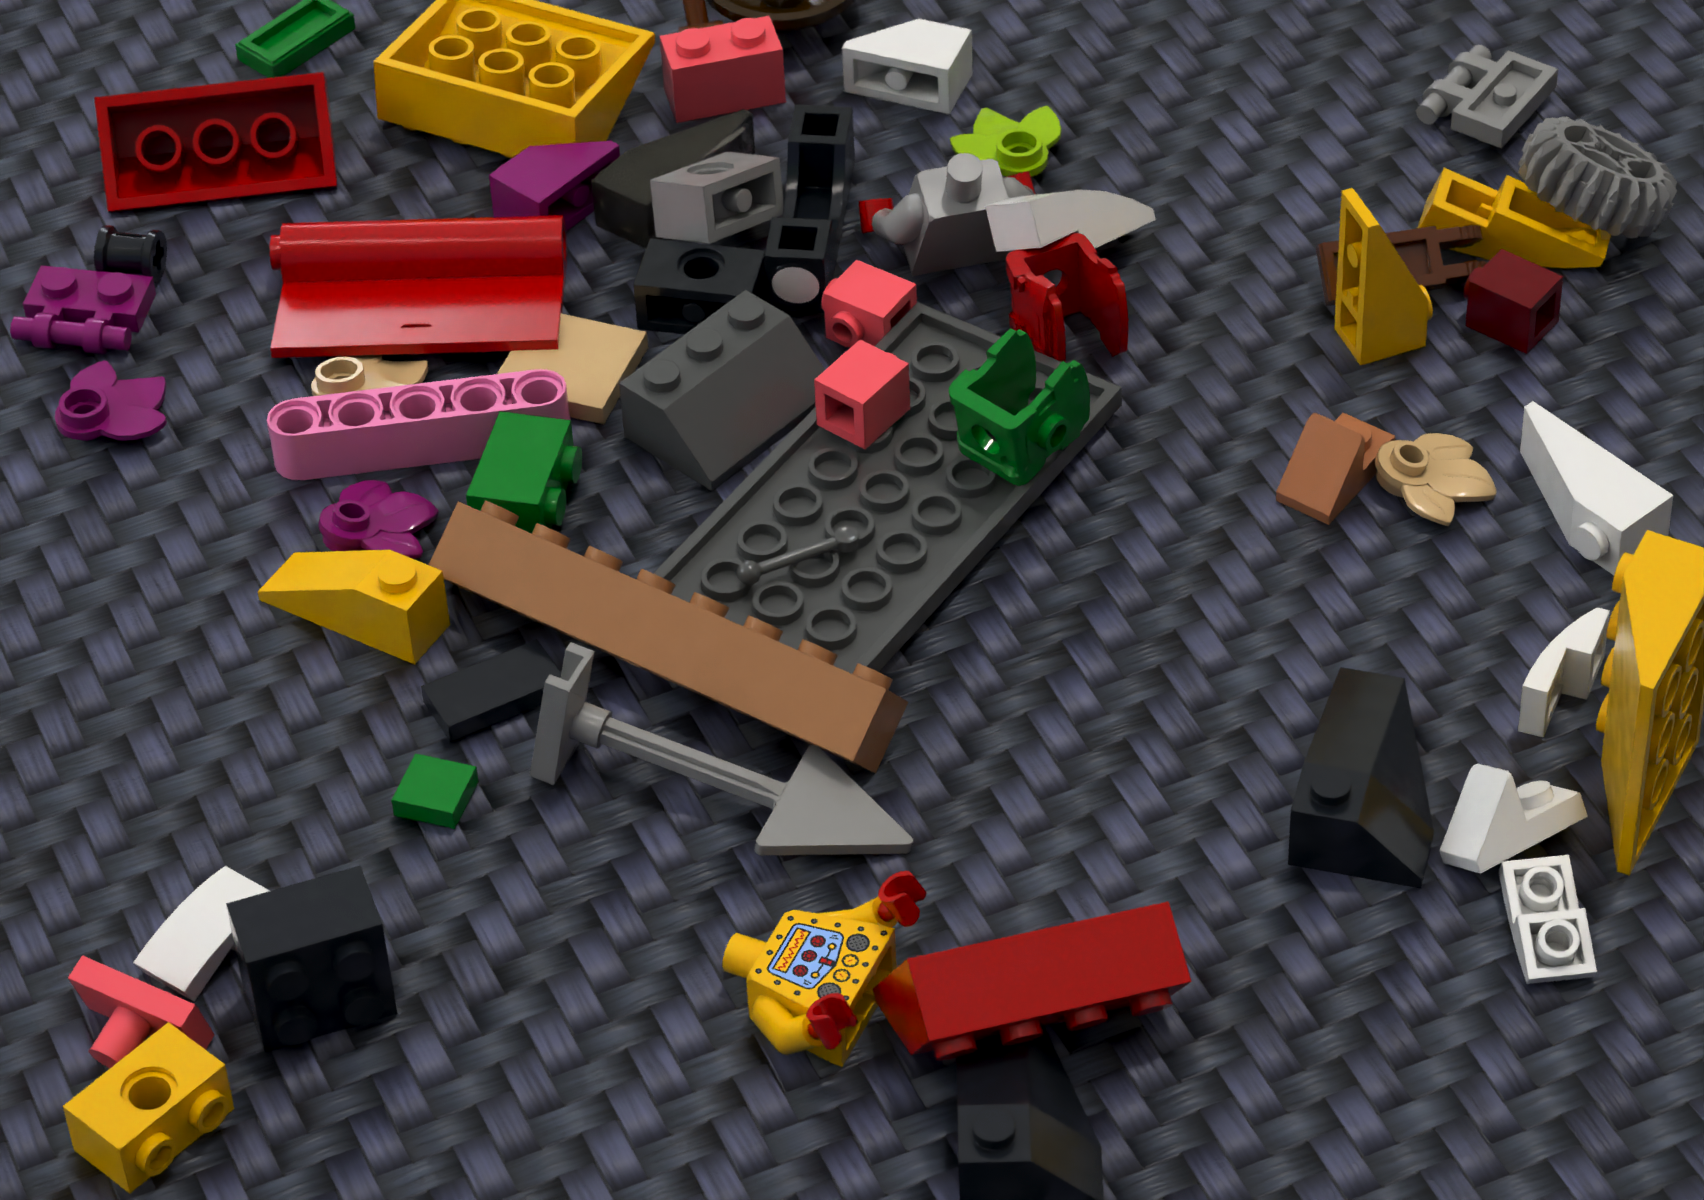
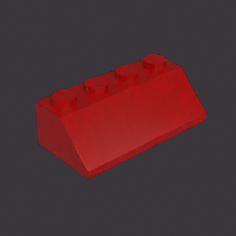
[94,72,338,212]
[872,901,1192,1061]

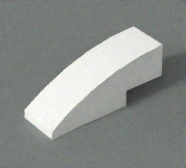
[985,190,1156,252]

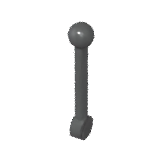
[737,526,859,585]

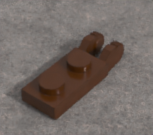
[1316,225,1487,306]

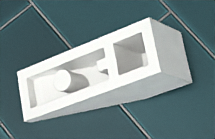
[1520,401,1673,575]

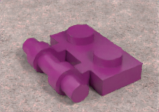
[10,265,156,354]

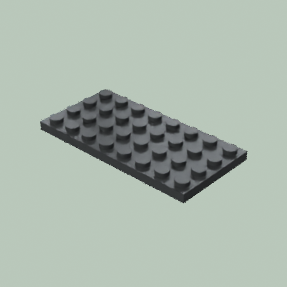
[653,302,1122,674]

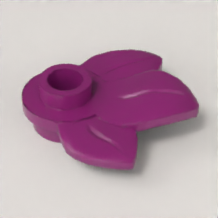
[55,360,167,441]
[318,480,439,559]

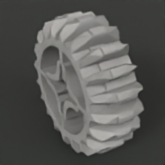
[1518,117,1677,238]

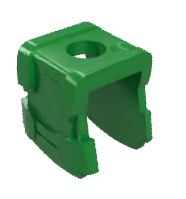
[949,328,1090,486]

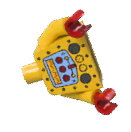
[722,871,927,1067]

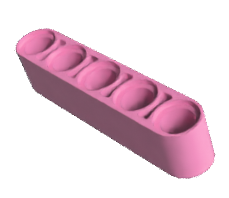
[267,369,570,480]

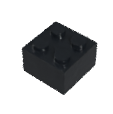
[226,865,398,1052]

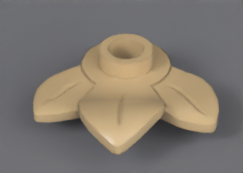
[311,355,428,396]
[1375,433,1497,526]

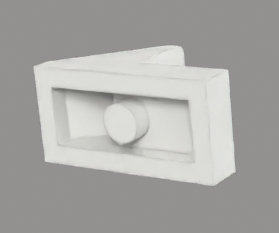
[1440,763,1588,874]

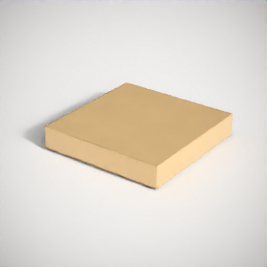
[497,314,648,424]

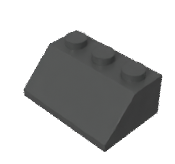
[619,290,825,491]

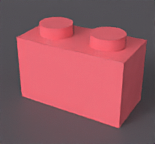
[660,16,786,123]

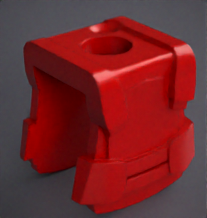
[1006,233,1128,362]

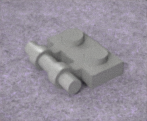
[1416,45,1558,148]

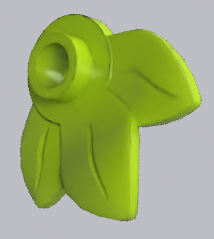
[950,106,1061,177]

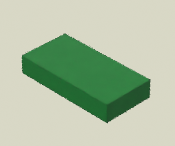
[235,0,356,78]

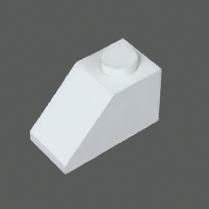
[842,19,973,115]

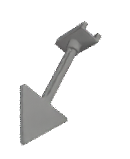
[530,642,913,855]

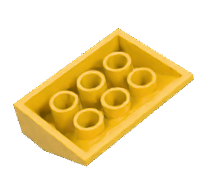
[373,0,655,158]
[1596,530,1704,876]

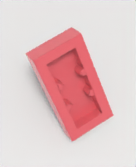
[68,955,215,1068]

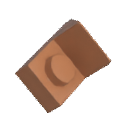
[1276,413,1396,525]

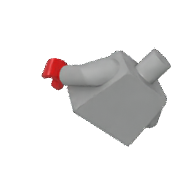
[858,153,1036,276]

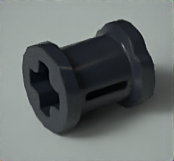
[94,225,167,283]

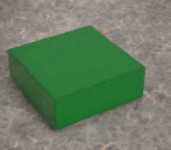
[391,753,479,829]

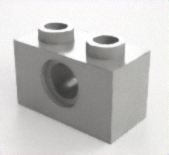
[650,152,784,244]

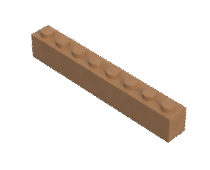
[429,501,908,774]

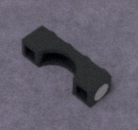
[764,105,855,313]

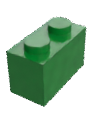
[466,411,582,533]

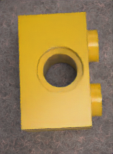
[63,1022,235,1194]

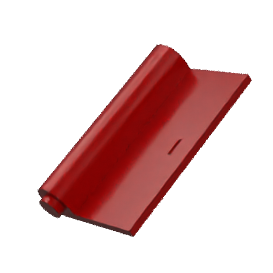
[270,215,567,358]

